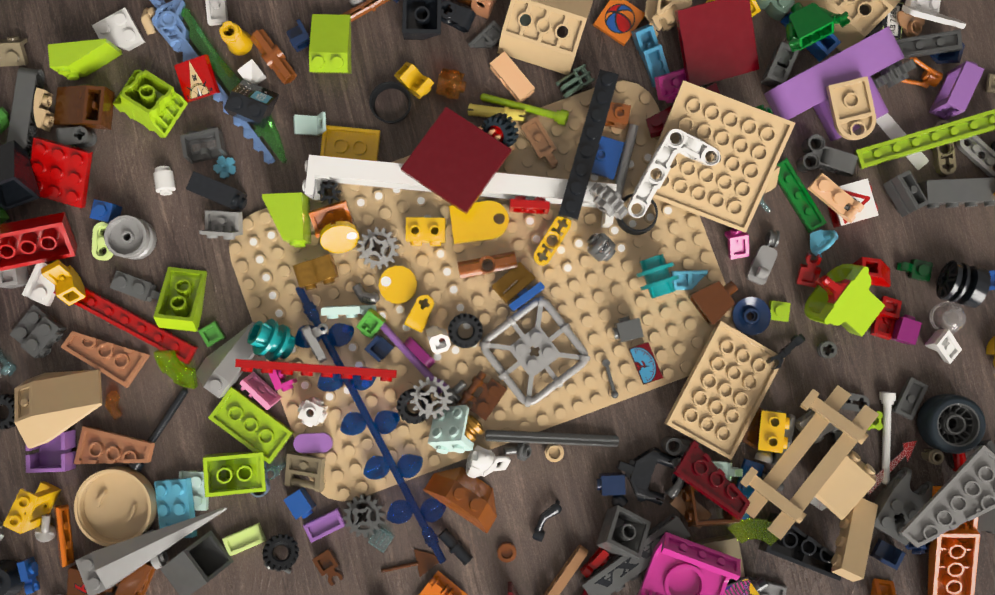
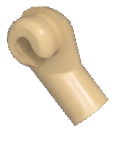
[141,7,156,35]

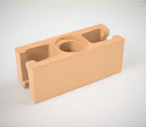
[490,51,535,103]

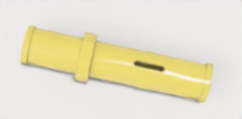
[468,103,526,122]

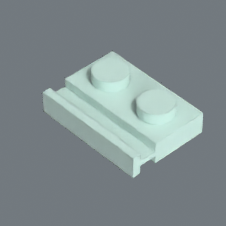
[179,470,209,511]

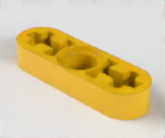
[533,216,571,266]

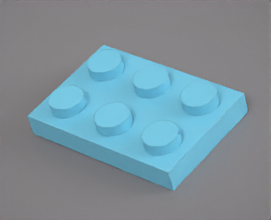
[154,477,197,538]

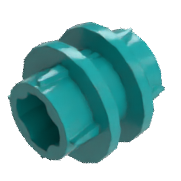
[636,254,679,299]
[247,319,296,361]

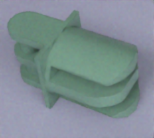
[556,64,595,99]

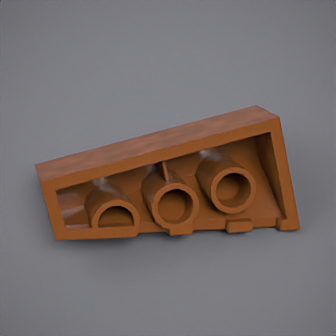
[113,561,156,595]

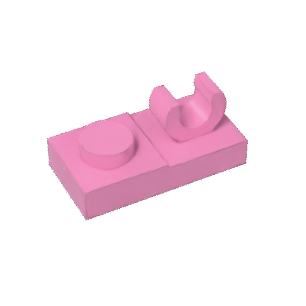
[240,372,281,410]

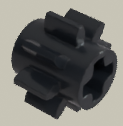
[317,180,343,204]

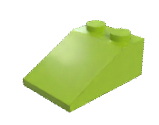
[309,14,352,74]
[48,38,122,80]
[153,267,207,332]
[203,452,266,497]

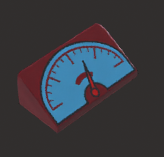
[628,342,663,385]

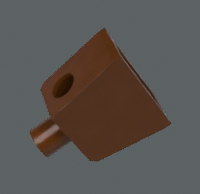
[688,281,738,325]

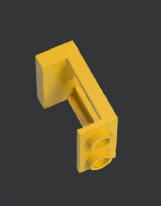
[3,481,61,534]

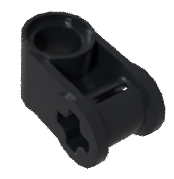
[441,1,476,33]

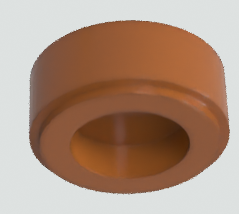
[497,542,517,563]

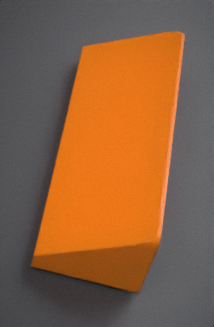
[54,504,75,567]

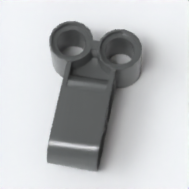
[796,134,858,177]

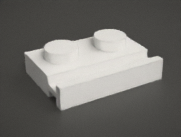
[22,262,56,306]

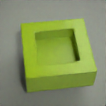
[769,301,791,322]

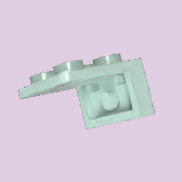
[427,405,474,454]

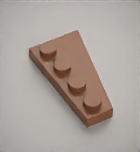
[61,331,150,388]
[74,426,155,464]

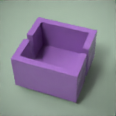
[26,430,76,473]

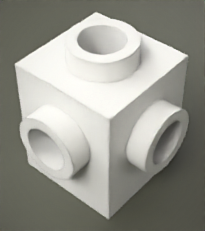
[298,397,328,427]

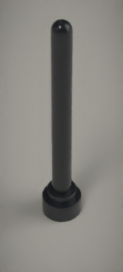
[127,388,188,471]

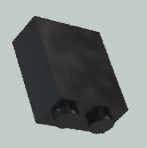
[186,171,247,212]

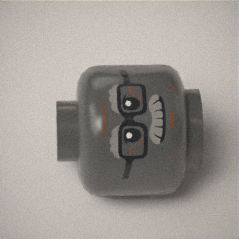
[587,233,616,262]

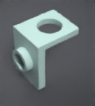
[293,112,326,136]

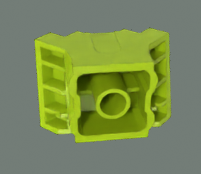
[113,69,188,138]

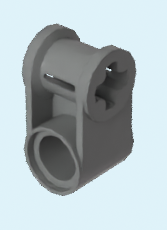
[56,126,97,148]

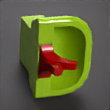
[804,264,885,337]

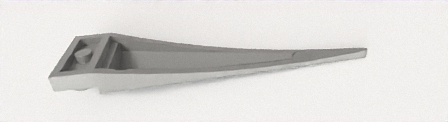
[75,507,227,595]

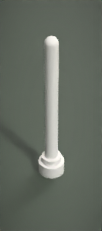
[879,392,896,485]

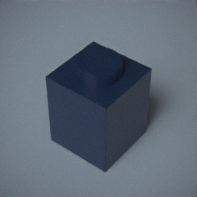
[596,472,626,496]

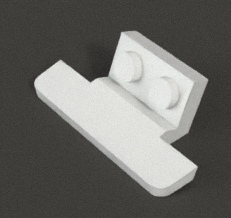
[902,0,966,29]

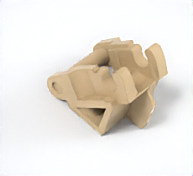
[645,0,692,37]

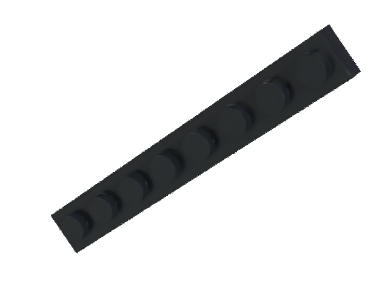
[558,69,619,221]

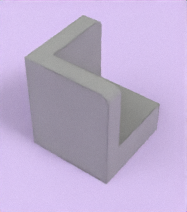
[0,266,29,289]

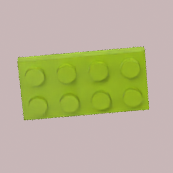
[208,386,294,464]

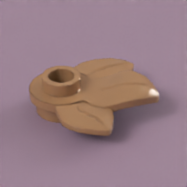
[897,3,925,37]

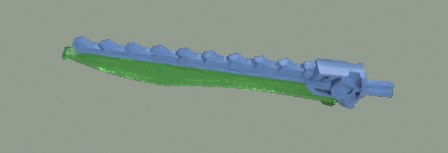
[150,0,287,164]

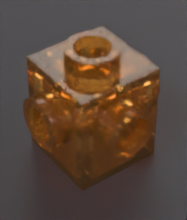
[436,68,467,99]

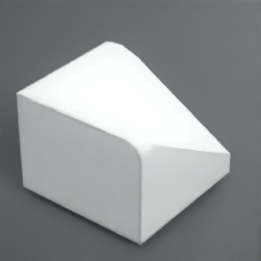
[237,59,267,85]

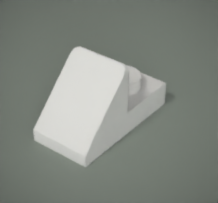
[925,328,962,364]

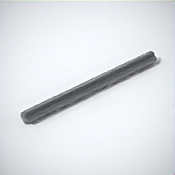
[485,430,619,447]

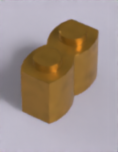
[293,254,339,291]

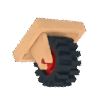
[478,113,519,154]

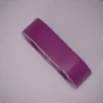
[404,336,436,368]

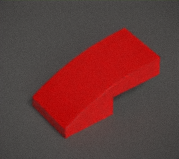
[870,296,902,340]

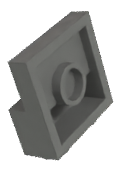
[9,304,66,358]

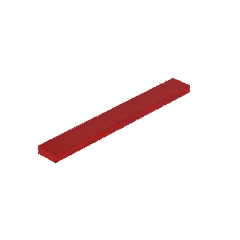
[54,286,198,364]

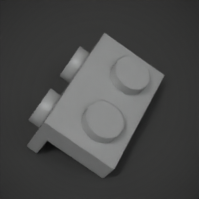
[199,210,243,240]

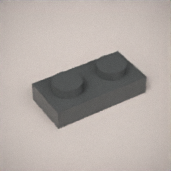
[892,377,928,420]

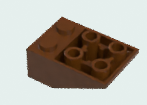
[53,85,115,130]

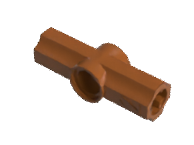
[250,29,297,85]
[457,251,518,279]

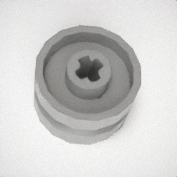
[104,215,157,260]

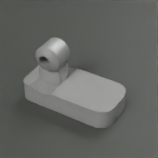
[746,245,778,285]
[301,323,328,364]

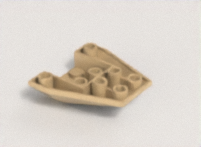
[14,370,102,449]

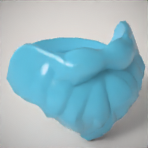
[809,230,838,258]

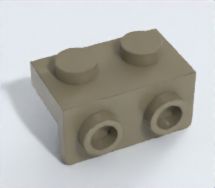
[0,36,29,67]

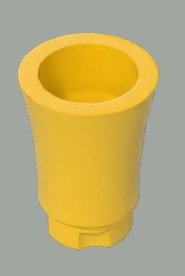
[219,21,253,56]

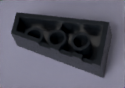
[758,512,841,581]

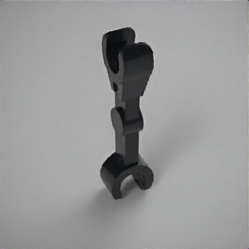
[766,334,805,370]

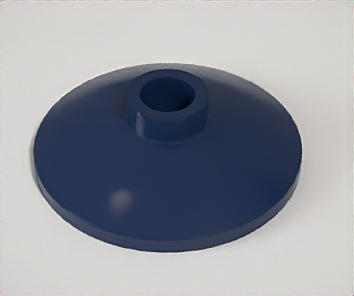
[732,297,771,335]

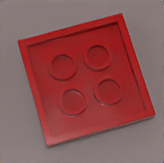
[31,137,93,208]

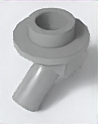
[35,514,56,542]

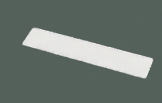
[876,113,929,170]

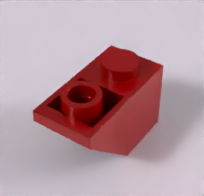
[853,257,891,287]

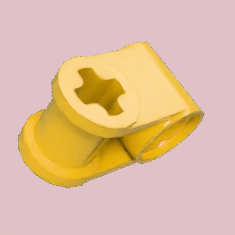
[404,295,434,333]

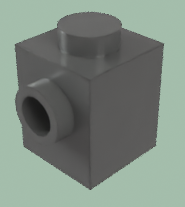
[612,316,644,342]

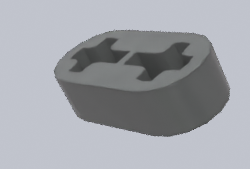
[841,393,870,412]

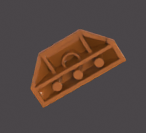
[423,467,497,533]

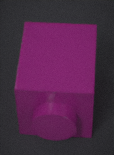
[891,315,922,345]

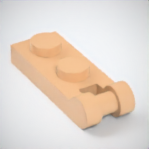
[807,173,864,223]

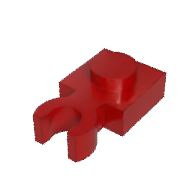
[796,252,822,288]
[580,547,610,578]

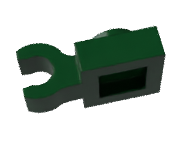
[896,259,933,282]

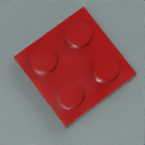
[509,196,550,214]

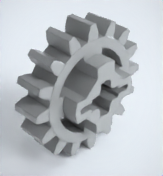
[589,182,628,220]
[357,227,400,270]
[410,377,453,419]

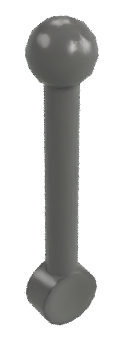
[602,359,619,398]

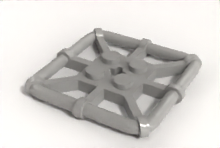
[479,296,590,407]

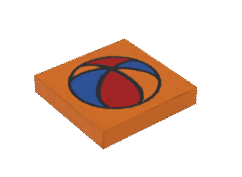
[593,0,645,46]

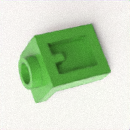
[356,308,386,339]

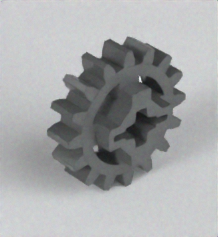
[873,59,917,89]
[343,494,386,538]

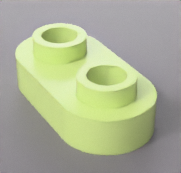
[92,222,113,261]

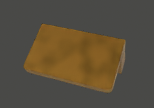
[492,262,536,304]

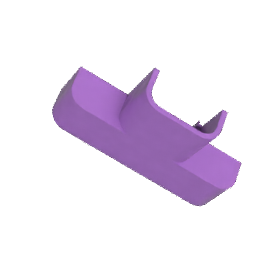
[764,26,905,141]

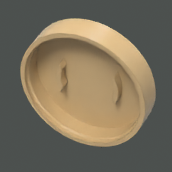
[74,466,157,547]

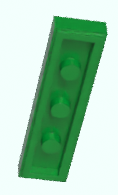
[777,158,827,233]

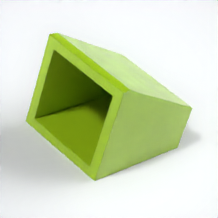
[262,192,311,248]

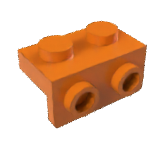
[308,200,353,238]

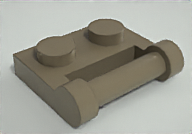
[285,452,325,493]

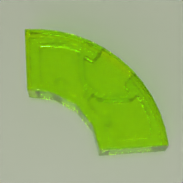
[153,350,198,389]
[727,519,779,546]

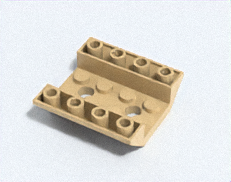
[497,0,593,75]
[793,0,901,52]

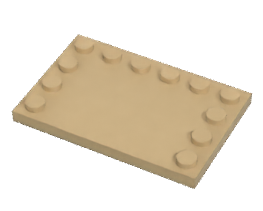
[664,321,779,460]

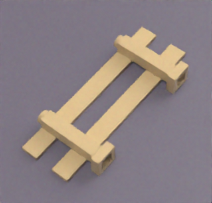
[740,385,879,540]

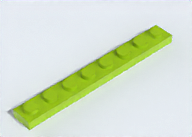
[854,109,995,169]

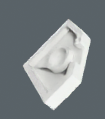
[92,8,145,51]

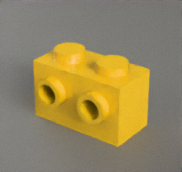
[406,217,446,246]
[758,410,790,453]

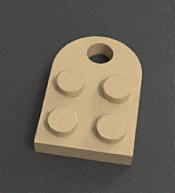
[826,76,876,140]

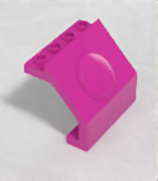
[638,532,741,595]

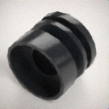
[936,260,991,308]

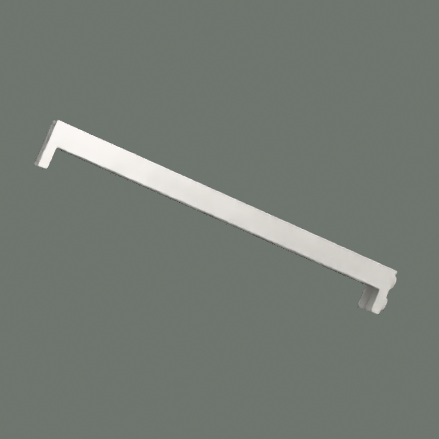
[303,155,617,228]

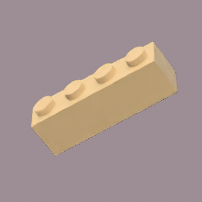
[831,498,878,582]

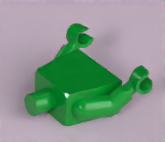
[785,3,850,52]

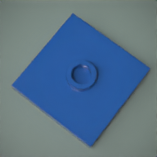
[591,136,625,180]
[508,282,545,312]

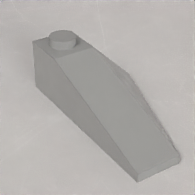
[195,322,255,398]

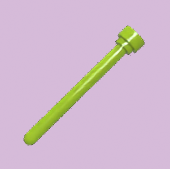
[480,93,569,126]

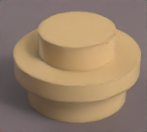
[545,444,564,462]

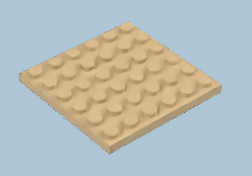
[649,80,795,233]

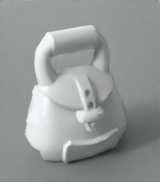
[466,445,511,478]

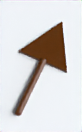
[381,549,445,577]

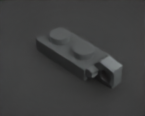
[110,270,161,302]

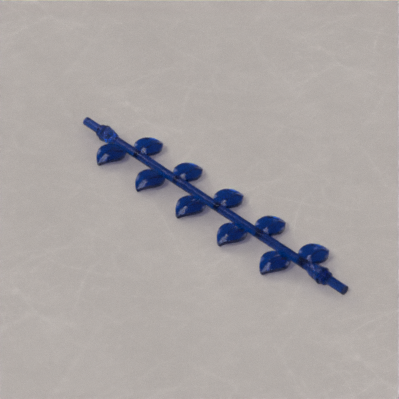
[295,287,446,564]

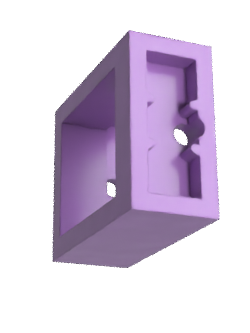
[929,61,984,120]

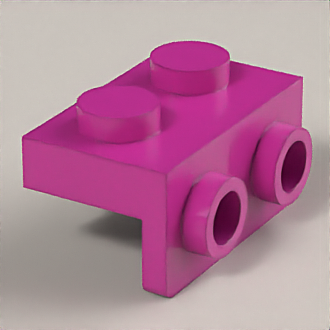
[654,68,686,103]

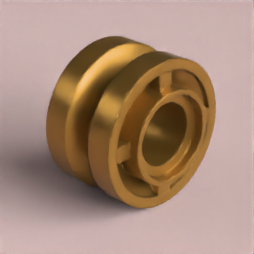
[464,414,485,443]

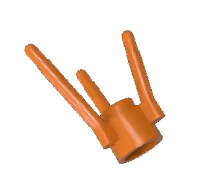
[901,57,943,89]

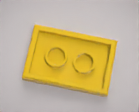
[320,125,381,161]

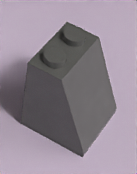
[160,531,234,595]

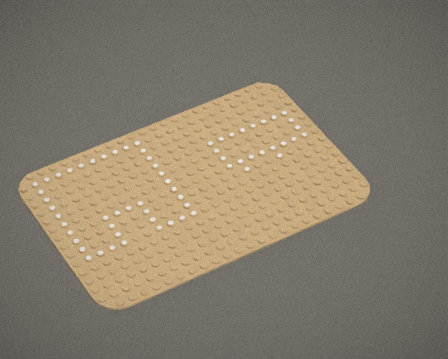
[229,80,740,502]

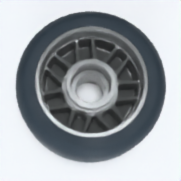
[917,394,986,454]

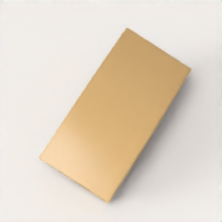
[33,87,55,132]

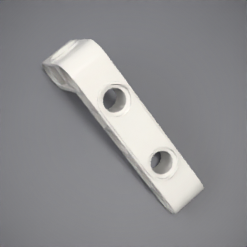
[627,129,720,218]

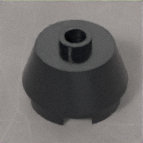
[0,560,25,595]

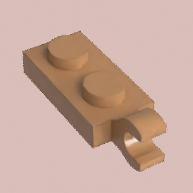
[520,116,558,169]

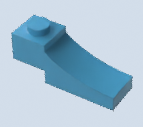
[631,24,670,88]

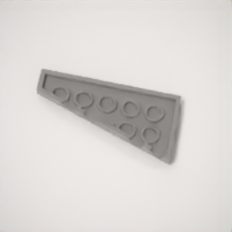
[899,445,995,548]

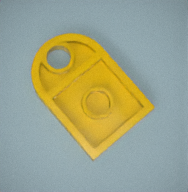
[449,201,509,245]

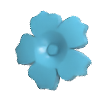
[213,155,236,179]

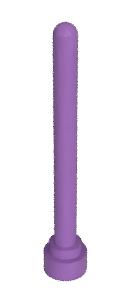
[380,322,447,394]

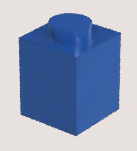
[90,199,122,223]
[284,487,316,519]

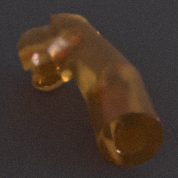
[105,391,123,420]

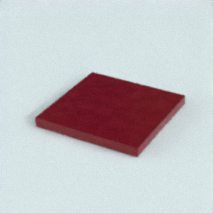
[675,0,759,86]
[401,107,512,214]

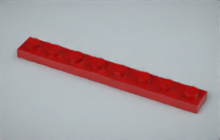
[235,359,397,382]

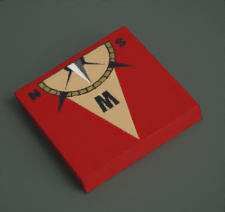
[174,55,220,103]

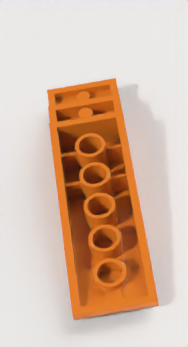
[928,486,980,595]

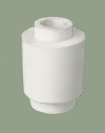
[153,166,176,196]

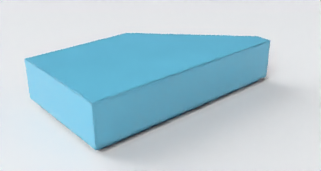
[671,270,708,290]

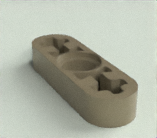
[931,120,957,176]

